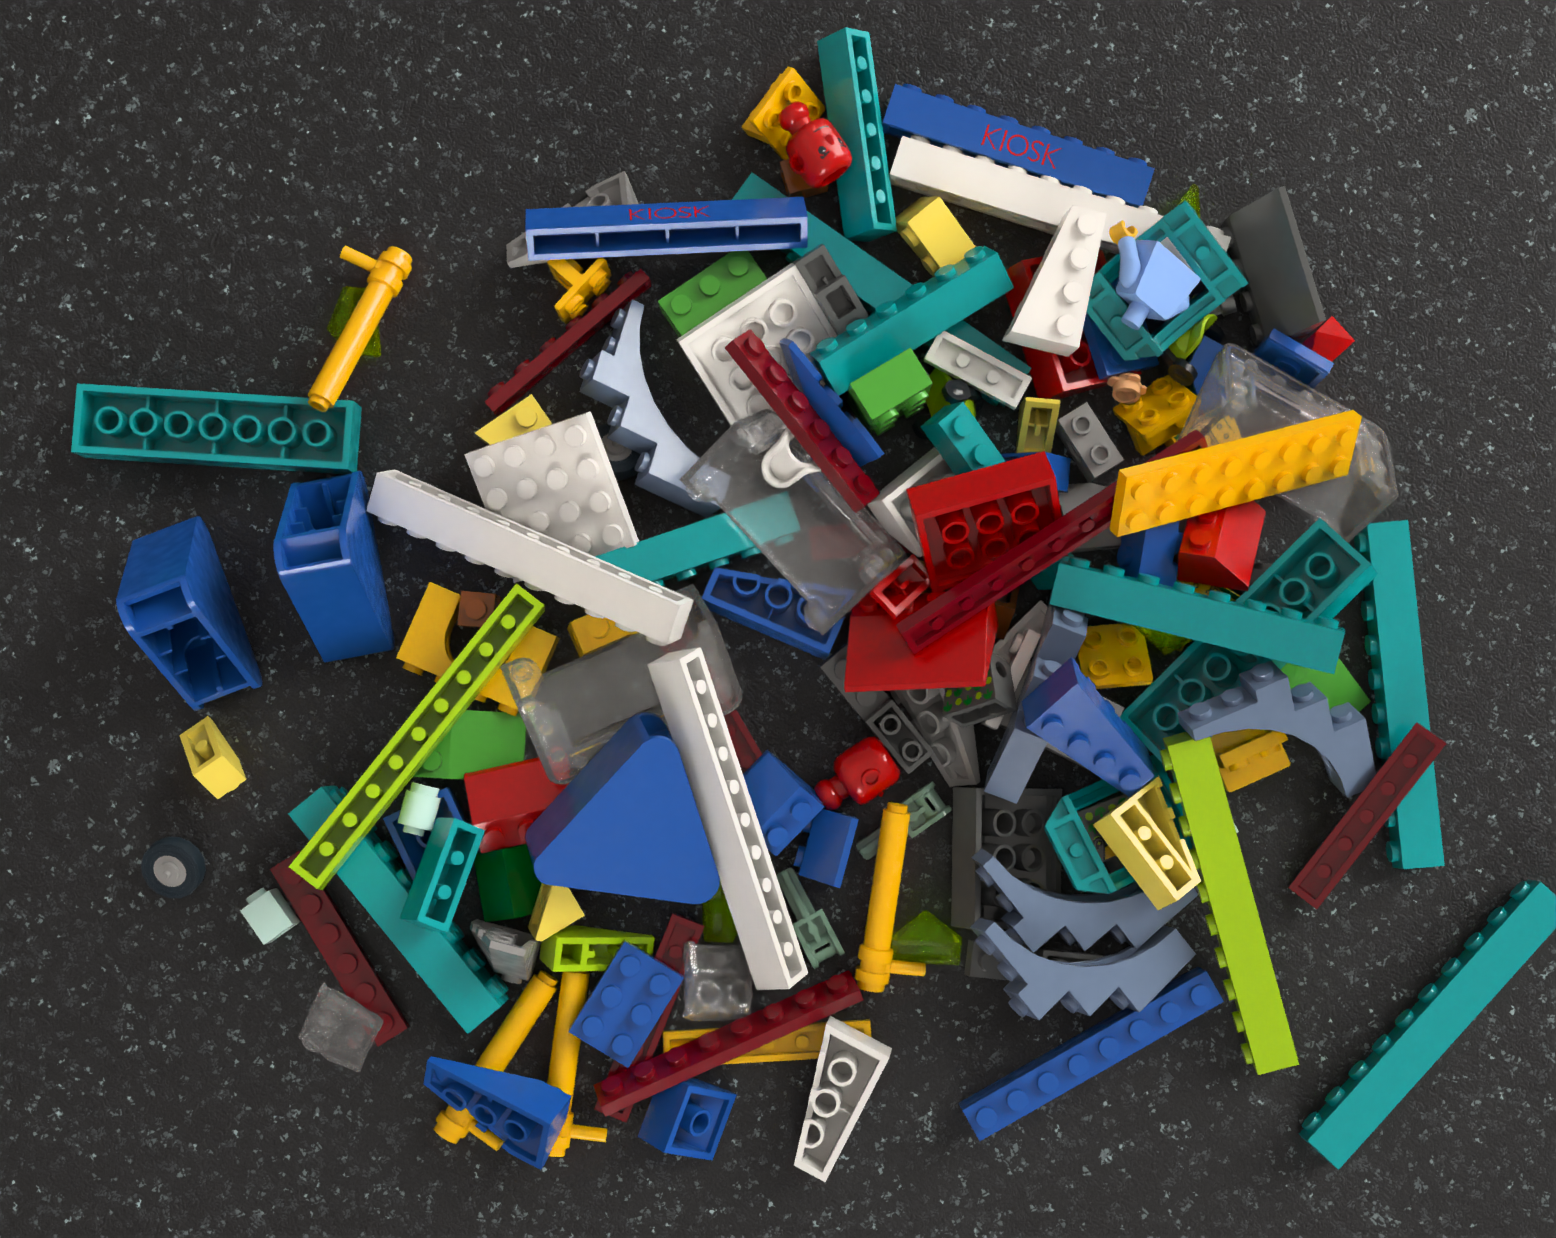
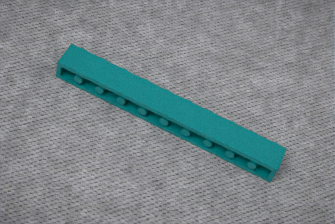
[732,173,1032,407]
[1354,520,1445,869]
[1299,879,1556,1170]

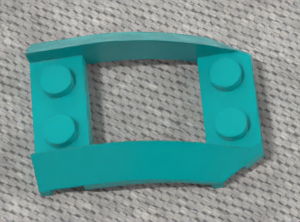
[1086,200,1249,361]
[1044,754,1192,894]

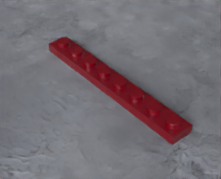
[593,970,864,1117]

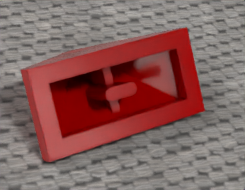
[1301,316,1355,362]
[869,554,930,619]

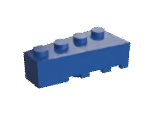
[1117,520,1184,587]
[700,567,856,660]
[1022,657,1155,797]

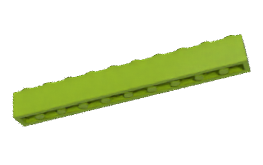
[289,583,545,890]
[1159,732,1299,1075]

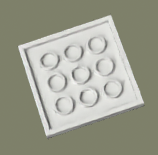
[676,263,837,454]
[464,411,639,583]

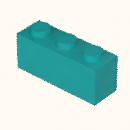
[399,818,485,933]

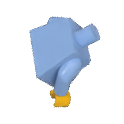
[1109,220,1201,330]

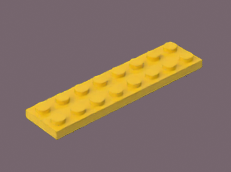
[1109,410,1362,537]

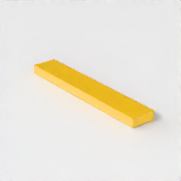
[663,1019,871,1064]

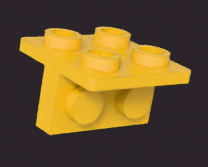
[741,67,825,160]
[547,257,611,324]
[1113,375,1203,456]
[1076,623,1153,689]
[1211,729,1290,792]

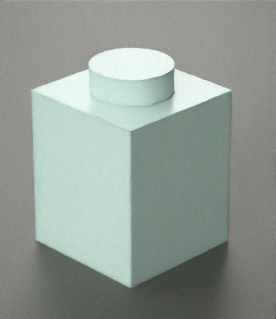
[240,887,301,945]

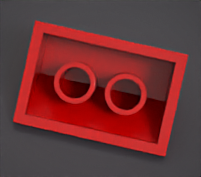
[1177,500,1266,591]
[464,751,574,853]

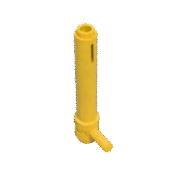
[308,245,412,412]
[855,802,926,992]
[434,970,558,1151]
[547,971,607,1157]

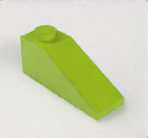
[539,925,655,972]

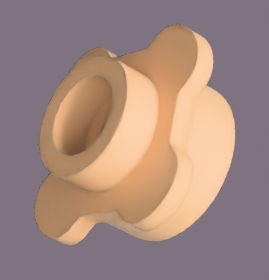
[1107,373,1147,404]

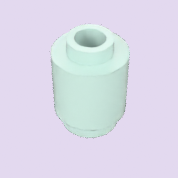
[397,782,441,836]

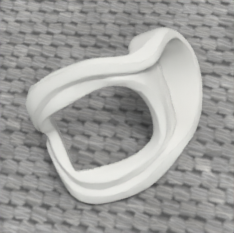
[761,427,821,488]

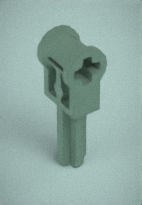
[856,781,952,860]
[776,867,845,970]

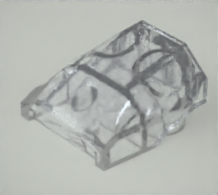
[682,941,753,1021]
[298,982,384,1073]

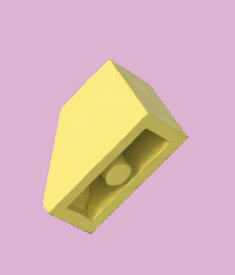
[180,716,246,799]

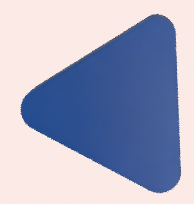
[273,470,395,663]
[116,516,262,711]
[525,712,720,904]

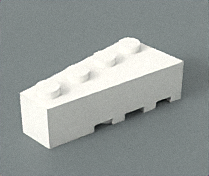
[1002,205,1106,357]
[794,1016,892,1182]

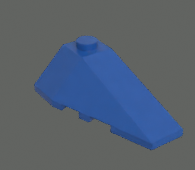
[779,338,885,467]
[424,1056,571,1170]

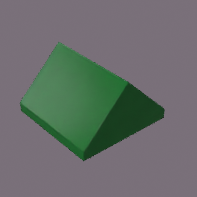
[474,844,542,922]

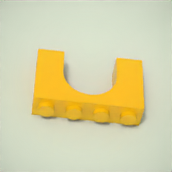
[396,582,560,717]

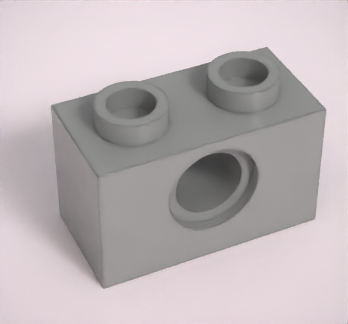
[1055,402,1124,483]

